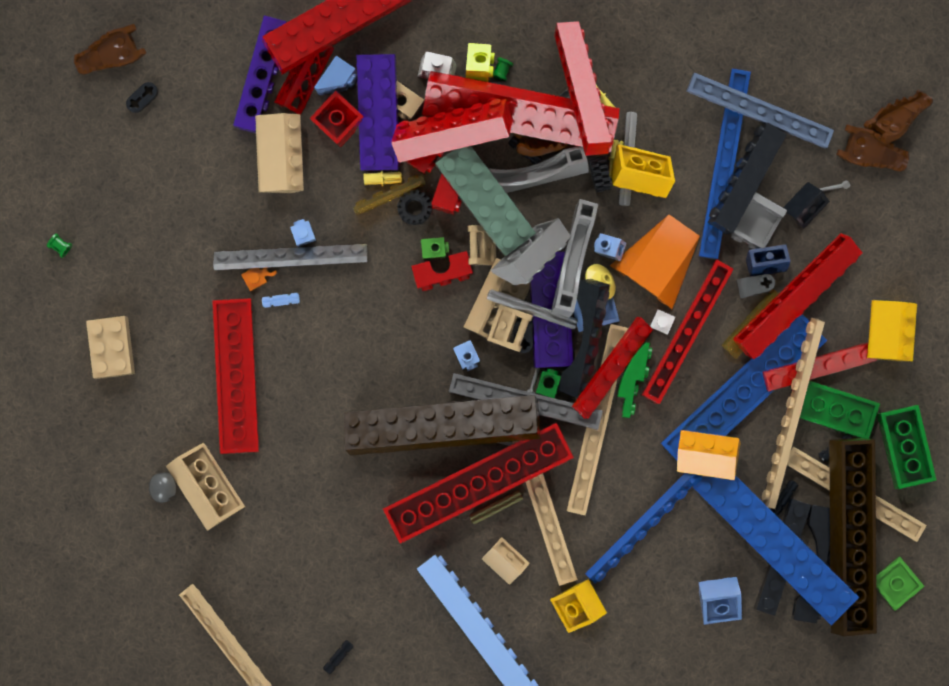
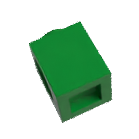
[536,369,561,398]

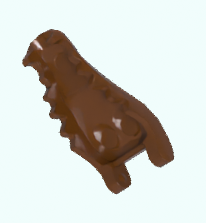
[74,24,147,75]
[864,90,933,143]
[836,124,909,172]
[513,133,577,156]

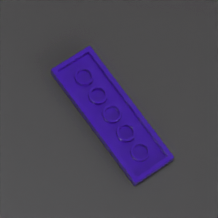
[356,54,399,170]
[530,252,573,368]

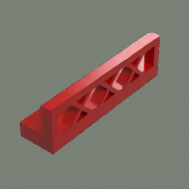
[274,47,334,115]

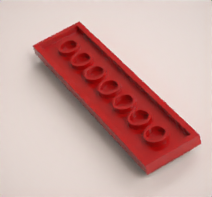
[212,298,259,454]

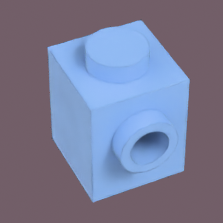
[290,219,316,247]
[594,233,627,261]
[453,340,480,371]

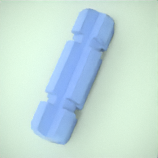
[262,293,300,308]

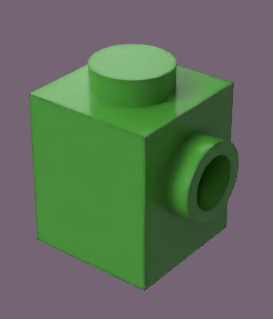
[421,237,449,260]

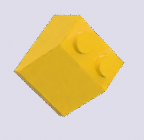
[550,579,607,633]

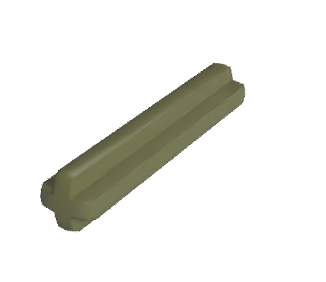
[469,491,523,524]

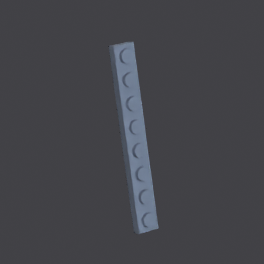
[686,73,834,149]

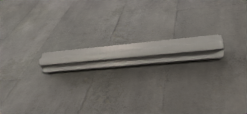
[619,112,637,206]
[487,289,578,329]

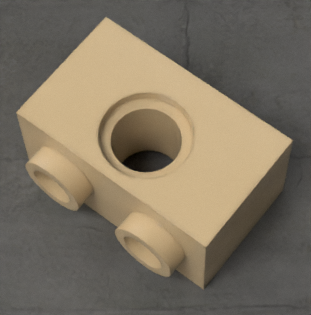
[397,81,424,121]

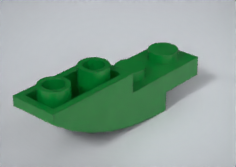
[617,343,652,418]

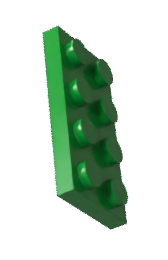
[799,381,880,439]

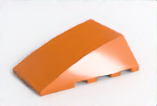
[610,215,700,309]

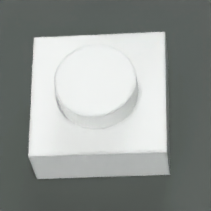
[650,310,675,335]

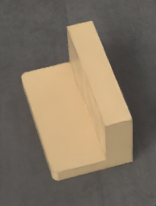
[482,537,530,584]

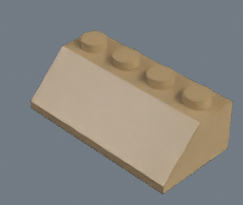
[255,113,304,193]
[464,258,530,339]
[166,443,245,531]

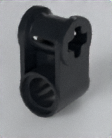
[513,317,533,353]

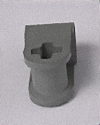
[736,274,775,299]

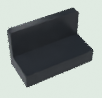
[783,182,830,229]

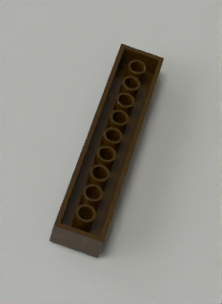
[344,395,541,456]
[829,438,877,637]

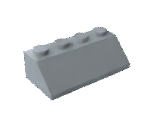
[491,218,571,285]

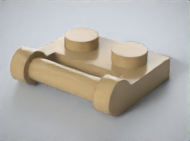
[468,225,496,266]
[487,304,533,352]

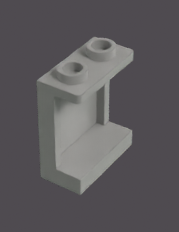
[731,193,787,250]

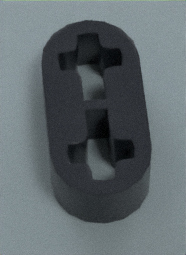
[126,82,158,113]

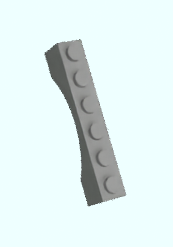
[489,146,589,193]
[551,199,598,318]

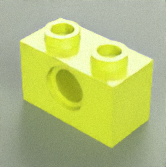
[466,43,495,82]

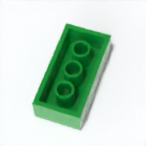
[877,405,936,489]

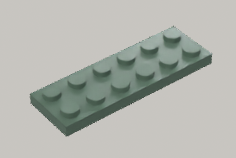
[435,146,536,257]

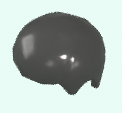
[149,472,176,503]

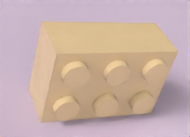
[86,316,135,379]

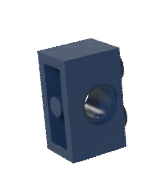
[746,244,791,277]

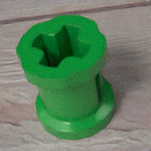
[493,57,513,82]
[46,233,72,258]

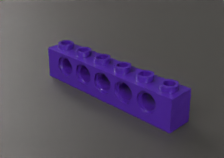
[233,15,287,133]

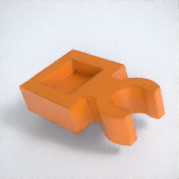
[241,267,277,291]

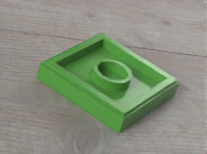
[876,556,925,611]

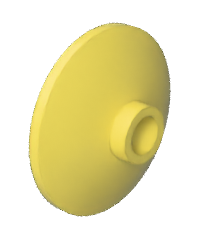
[585,264,616,300]

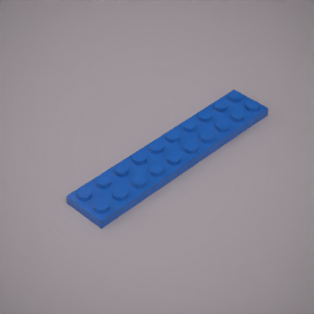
[661,314,827,461]
[693,476,860,625]

